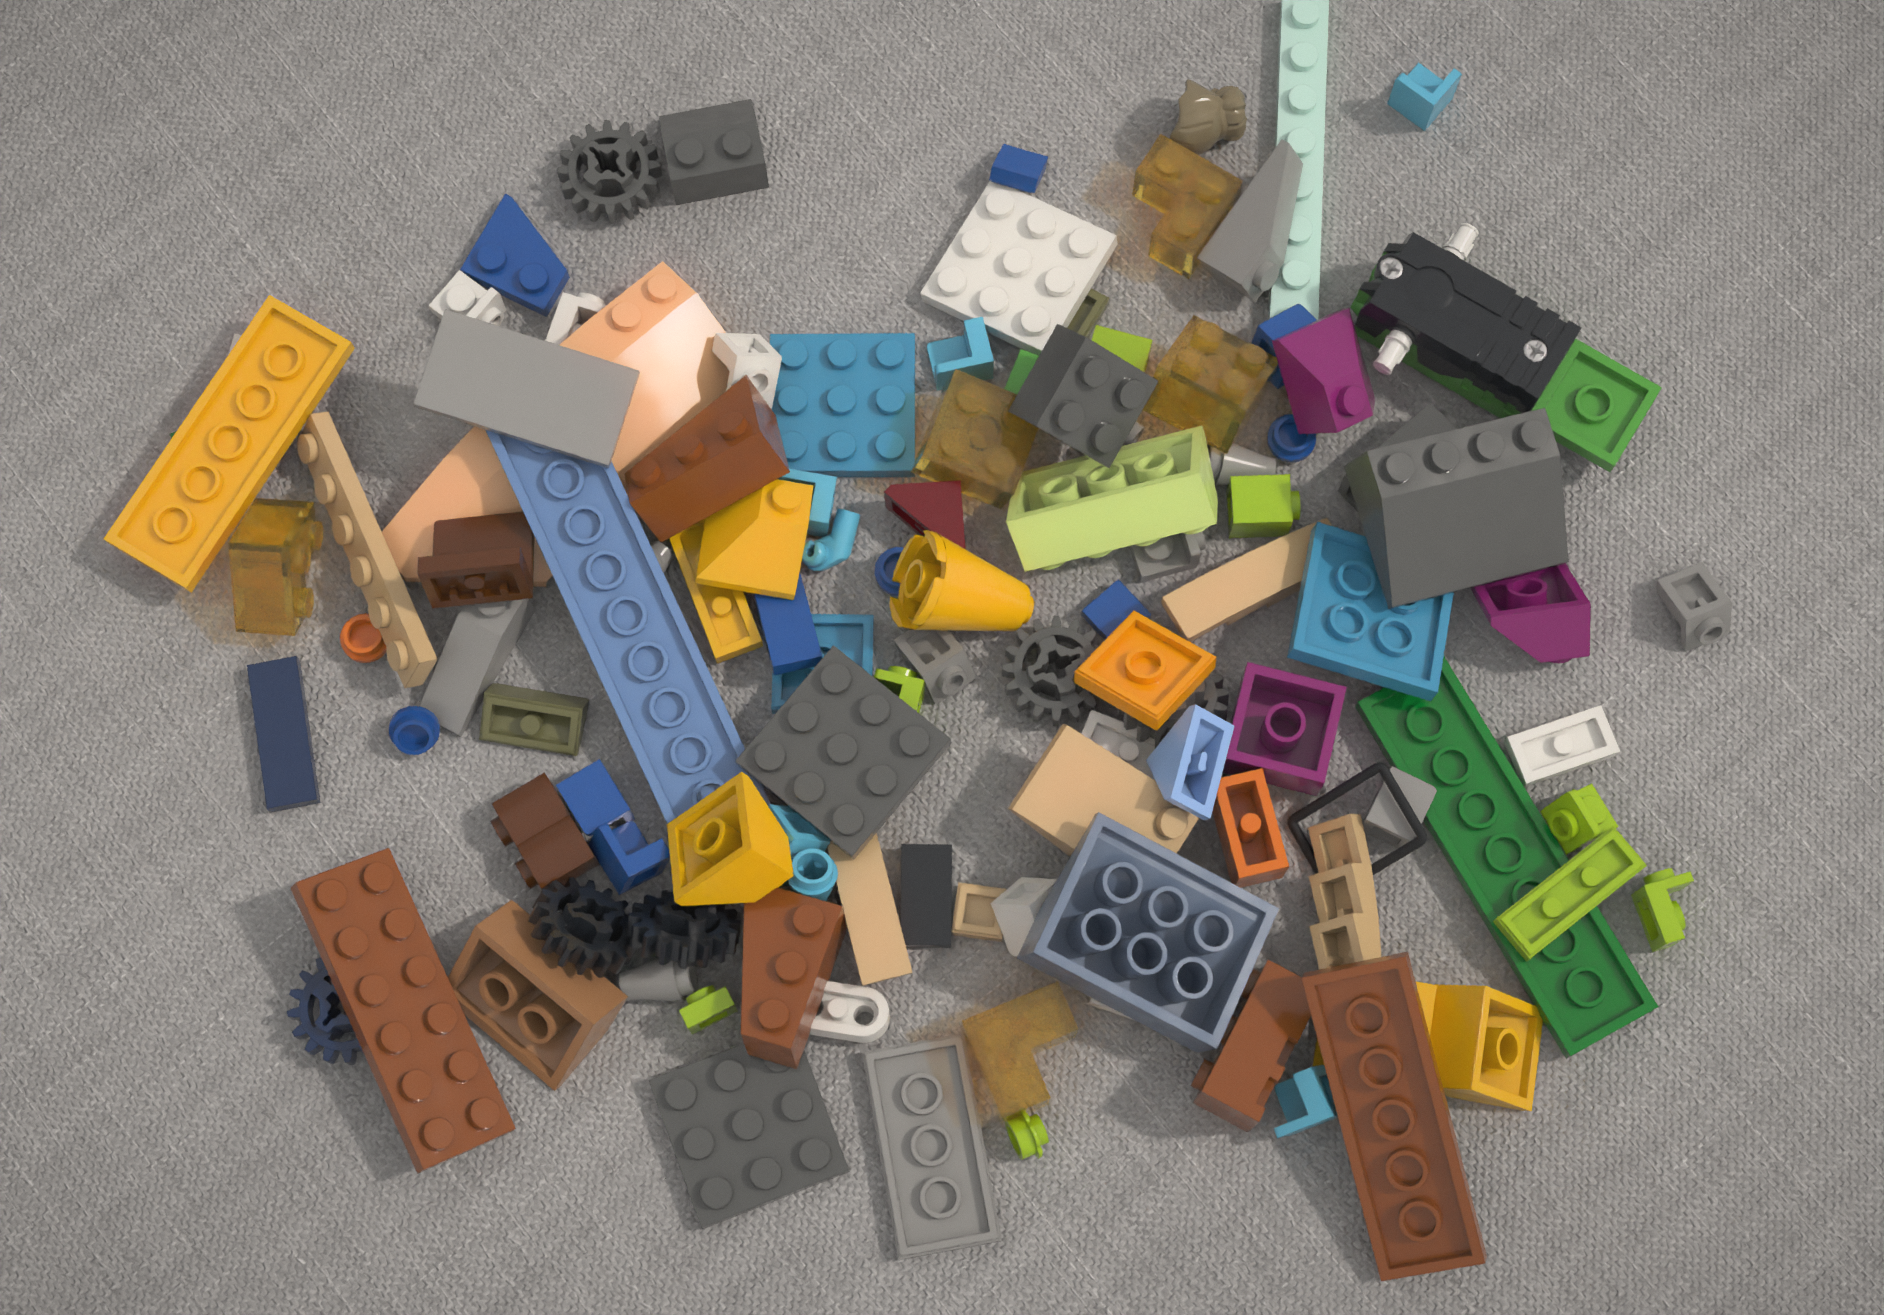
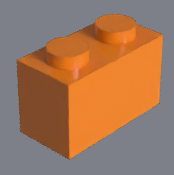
[1212,768,1289,888]

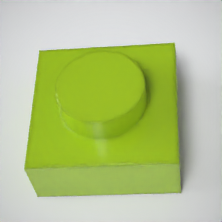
[679,985,738,1035]

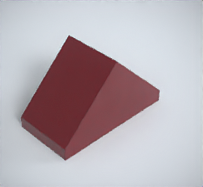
[884,480,965,549]

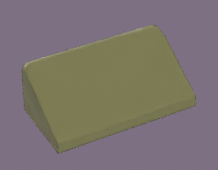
[479,683,589,756]

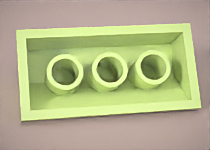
[1006,425,1218,572]

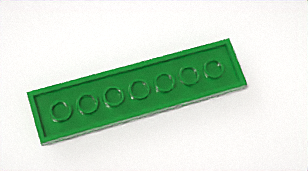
[1355,657,1659,1059]

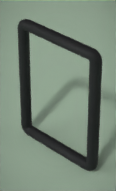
[1287,762,1427,875]

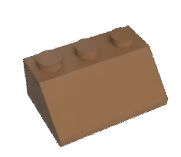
[448,900,628,1091]

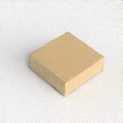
[951,882,1007,942]

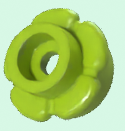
[1005,1109,1049,1160]

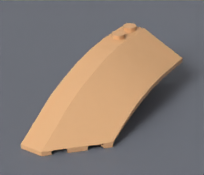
[382,261,730,587]

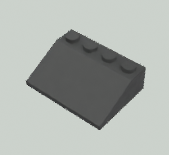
[1344,408,1569,609]

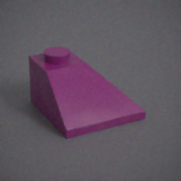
[1272,308,1375,434]
[1470,563,1591,663]

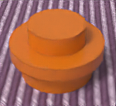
[340,613,387,663]

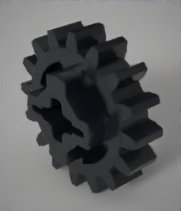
[528,877,638,978]
[627,890,741,969]

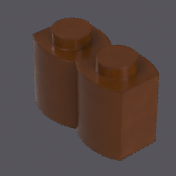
[490,772,600,890]

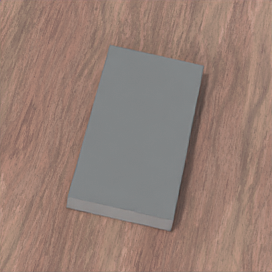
[413,309,640,468]
[862,1033,1002,1261]

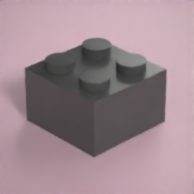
[1008,324,1159,468]

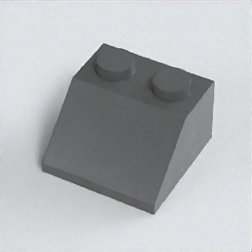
[659,99,769,205]

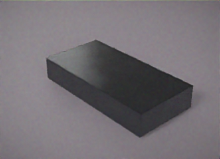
[900,844,952,948]

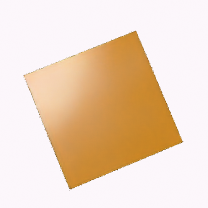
[1074,610,1216,731]

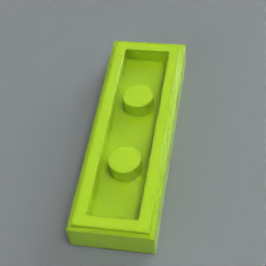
[1493,826,1647,962]

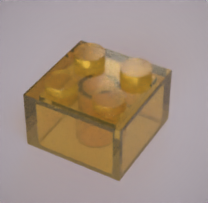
[1143,315,1278,454]
[911,369,1038,509]

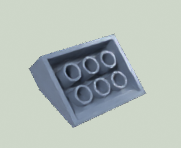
[1017,812,1279,1053]

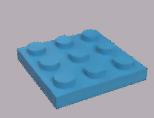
[770,333,915,477]
[1287,522,1454,701]

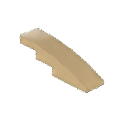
[1161,518,1332,642]
[1308,814,1381,970]
[827,833,913,986]

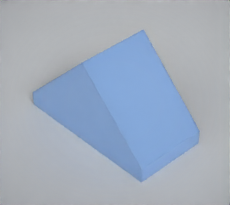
[1146,704,1234,820]

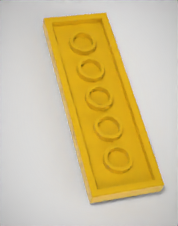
[104,295,355,593]

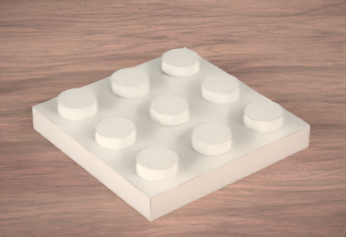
[920,181,1118,355]

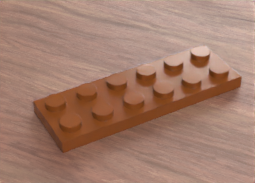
[290,848,516,1174]
[1302,951,1487,1281]

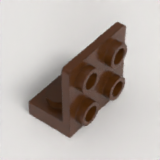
[417,512,534,609]

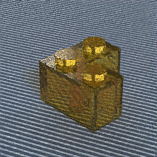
[1132,134,1243,279]
[228,498,323,636]
[961,981,1078,1125]

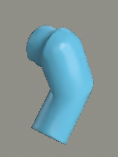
[802,509,861,571]

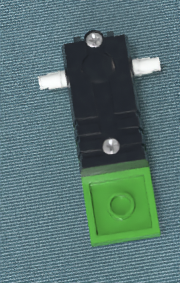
[1350,223,1662,472]

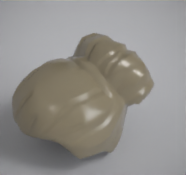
[1168,79,1247,158]

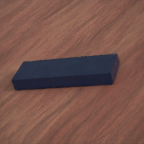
[247,656,321,812]

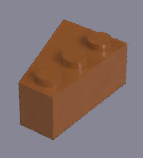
[624,375,790,542]
[741,888,847,1069]
[1190,960,1311,1132]

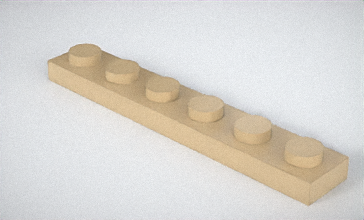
[297,411,438,689]

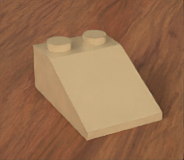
[1008,724,1199,857]

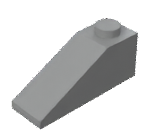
[1197,139,1303,303]
[419,599,536,737]

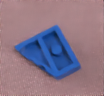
[460,194,570,317]

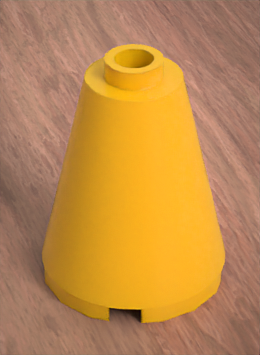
[890,530,1034,632]

